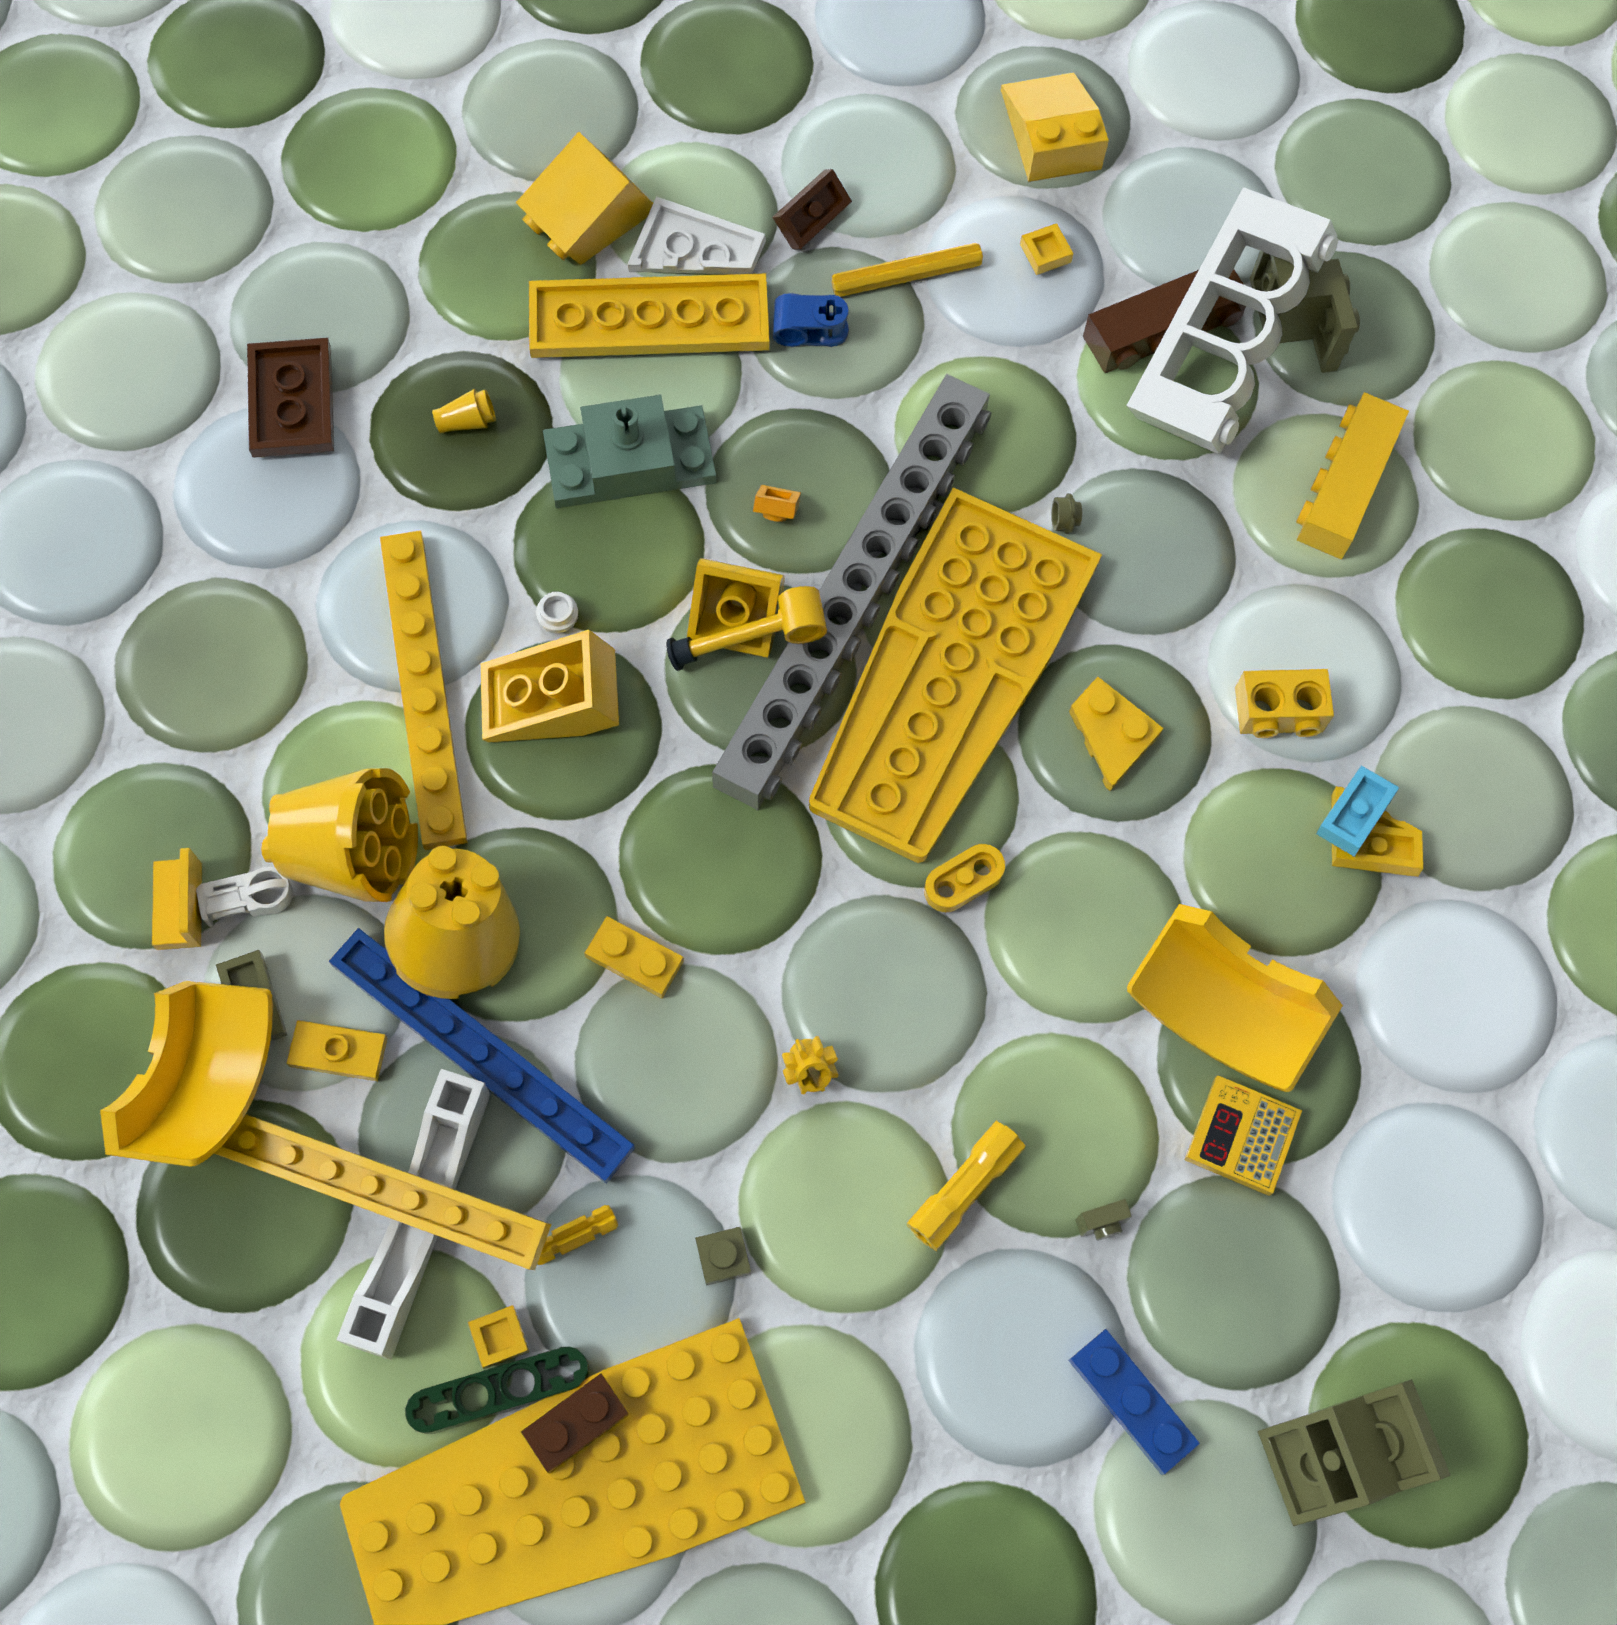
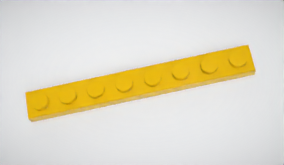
[380,530,468,850]
[214,1114,552,1270]

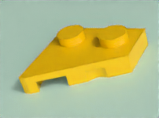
[1331,786,1423,877]

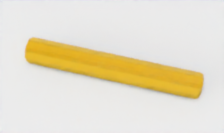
[831,243,983,297]

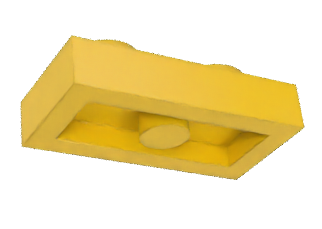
[584,916,684,999]

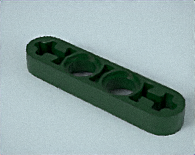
[405,1347,589,1434]

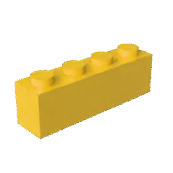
[1296,392,1409,560]

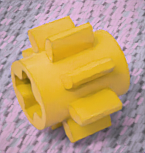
[782,1036,839,1095]

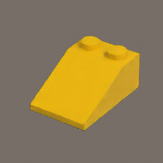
[1001,73,1109,182]
[480,630,619,742]

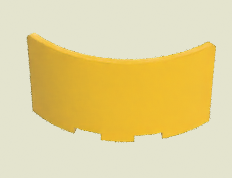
[1127,904,1343,1092]
[100,981,273,1167]

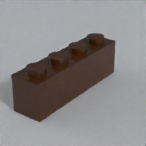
[1083,269,1246,373]

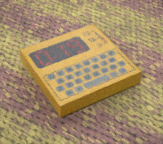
[1184,1075,1302,1196]

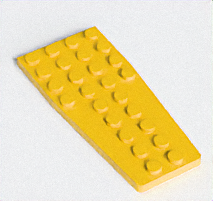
[809,487,1102,863]
[340,1318,806,1625]

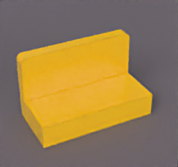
[152,848,202,950]

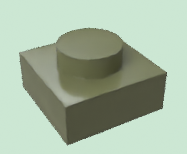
[1075,1199,1132,1241]
[695,1227,751,1286]

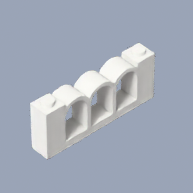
[1127,187,1338,454]

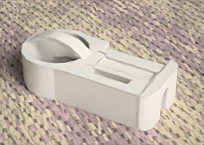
[196,867,293,927]

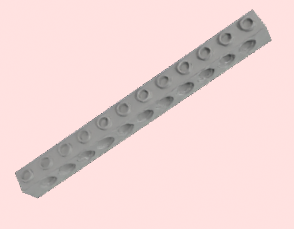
[712,374,992,810]

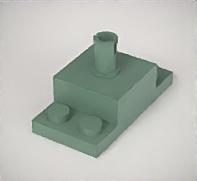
[543,394,716,508]

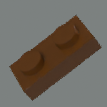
[772,169,852,249]
[521,1373,629,1474]

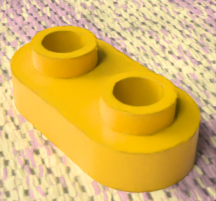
[924,844,1005,912]

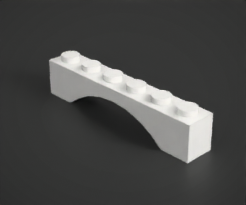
[337,1069,491,1360]

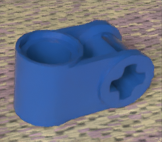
[773,293,849,347]

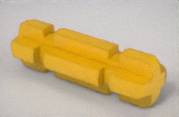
[538,1205,618,1265]

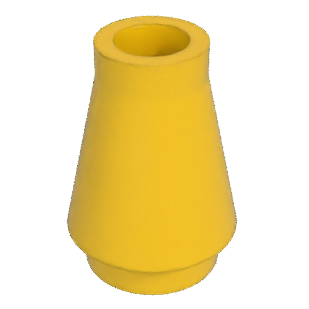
[432,389,496,434]

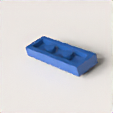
[1068,1329,1200,1475]

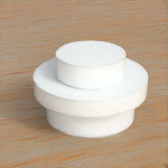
[536,592,578,633]

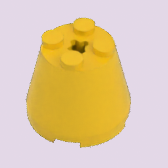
[261,768,418,902]
[384,846,520,999]

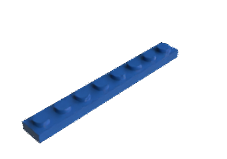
[328,928,635,1184]

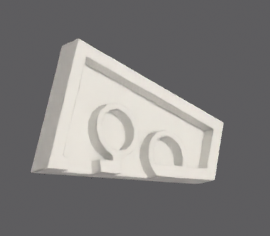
[627,196,766,274]

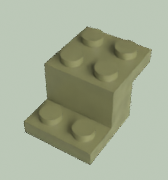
[1249,251,1360,373]
[1258,1379,1451,1526]

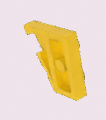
[1069,677,1164,791]

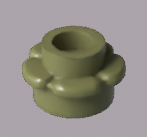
[1051,493,1082,534]

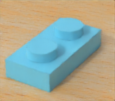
[1316,765,1399,857]

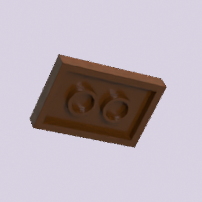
[247,337,334,458]

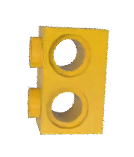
[1235,669,1334,738]

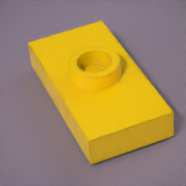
[286,1020,388,1082]

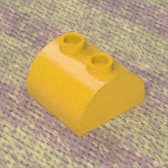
[687,558,785,658]

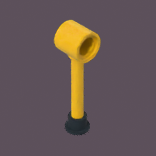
[666,586,827,671]

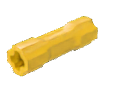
[907,1120,1026,1252]

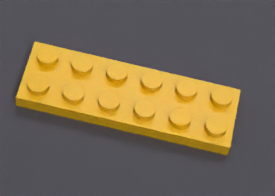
[529,273,770,358]

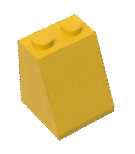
[516,132,653,265]

